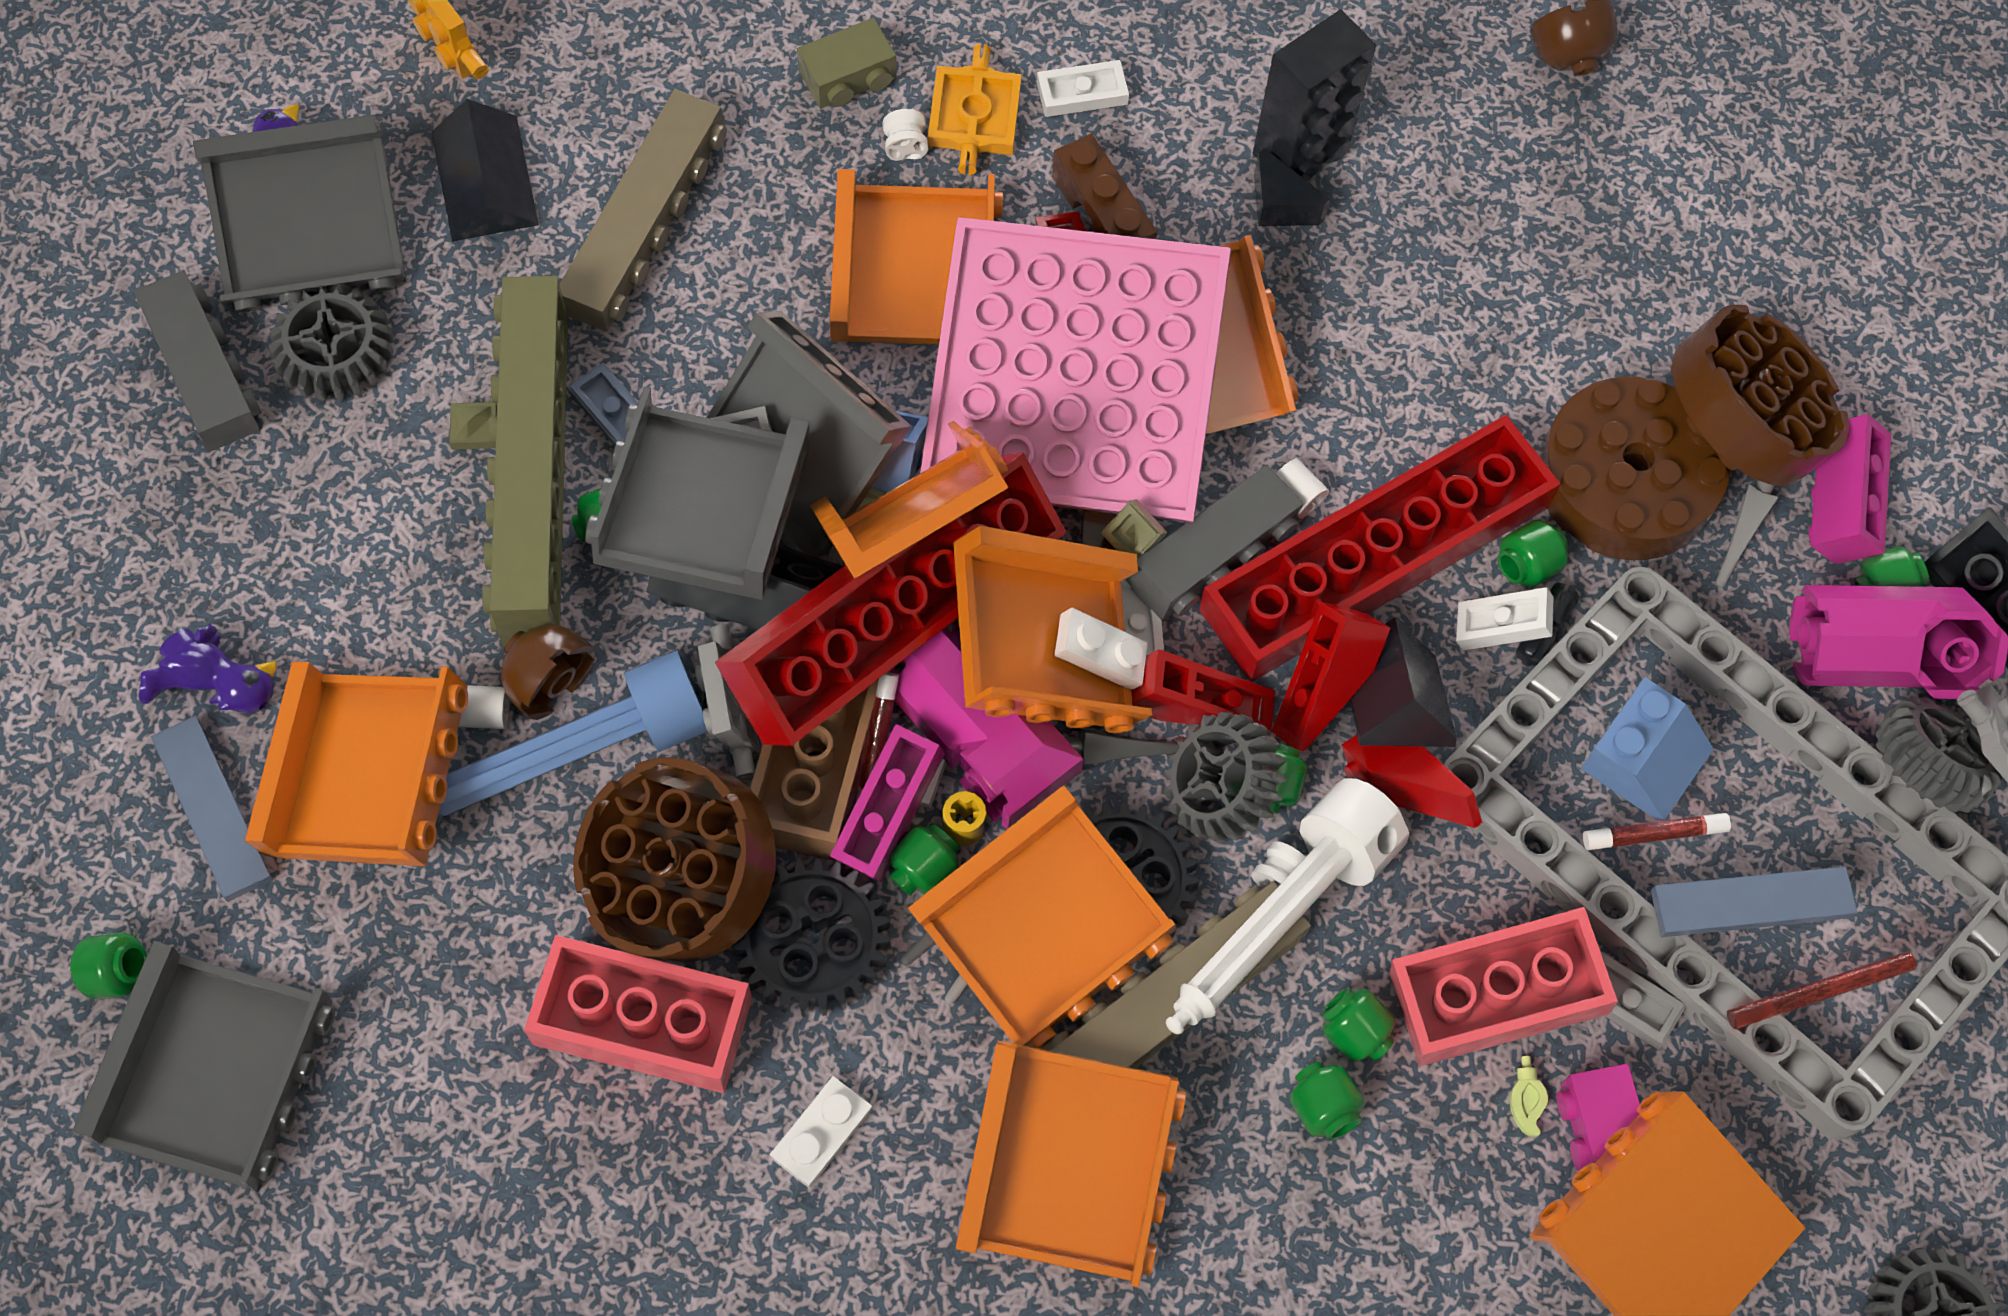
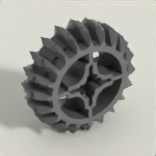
[269,284,394,403]
[1875,696,2003,813]
[1161,712,1287,843]
[1863,1248,2007,1316]

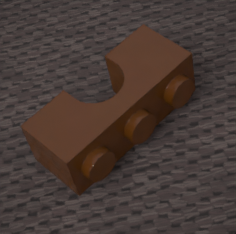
[1052,133,1157,239]

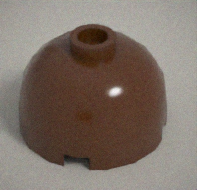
[1530,0,1618,76]
[500,624,595,720]

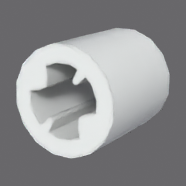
[1276,458,1329,519]
[459,685,510,729]

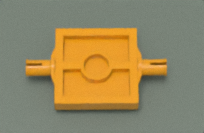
[407,0,489,79]
[928,44,1022,175]

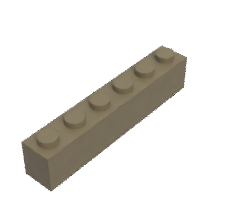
[560,89,727,332]
[1043,881,1311,1069]

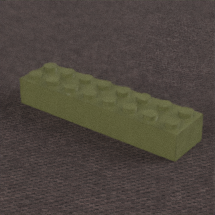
[482,276,568,647]

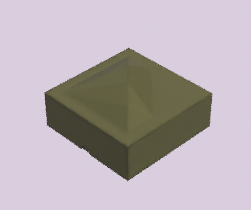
[449,402,497,450]
[1101,499,1168,559]

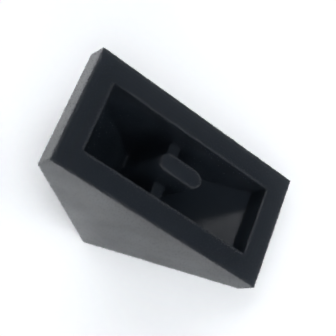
[1254,148,1330,226]

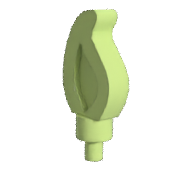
[1510,1056,1548,1137]

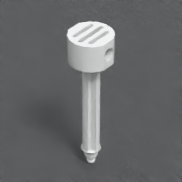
[1166,778,1409,1034]

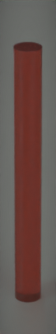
[1727,951,1917,1029]

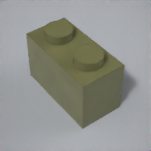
[797,17,897,109]

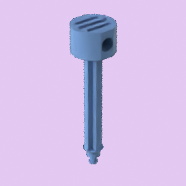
[438,649,708,819]

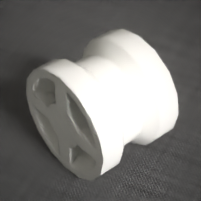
[882,109,928,161]
[1251,841,1306,888]

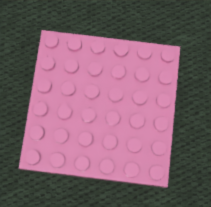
[920,217,1231,523]

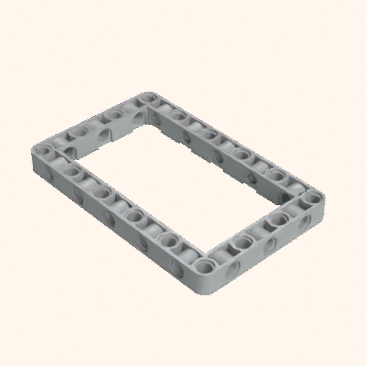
[1444,567,2008,1140]

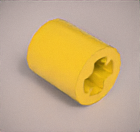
[942,791,986,846]

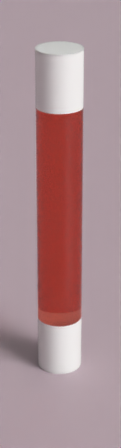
[855,672,899,804]
[1583,813,1731,850]

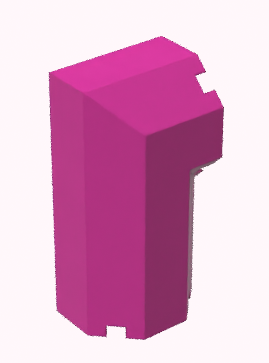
[1789,585,2008,699]
[890,621,1083,829]

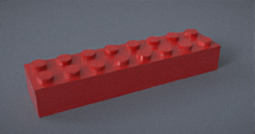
[1199,415,1561,682]
[714,452,1067,746]

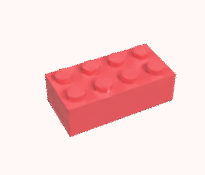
[1389,907,1618,1067]
[524,935,752,1094]

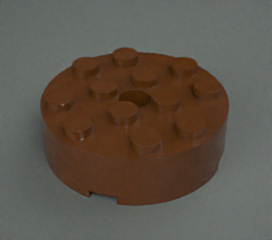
[1670,305,1849,486]
[1539,377,1730,560]
[573,757,776,962]

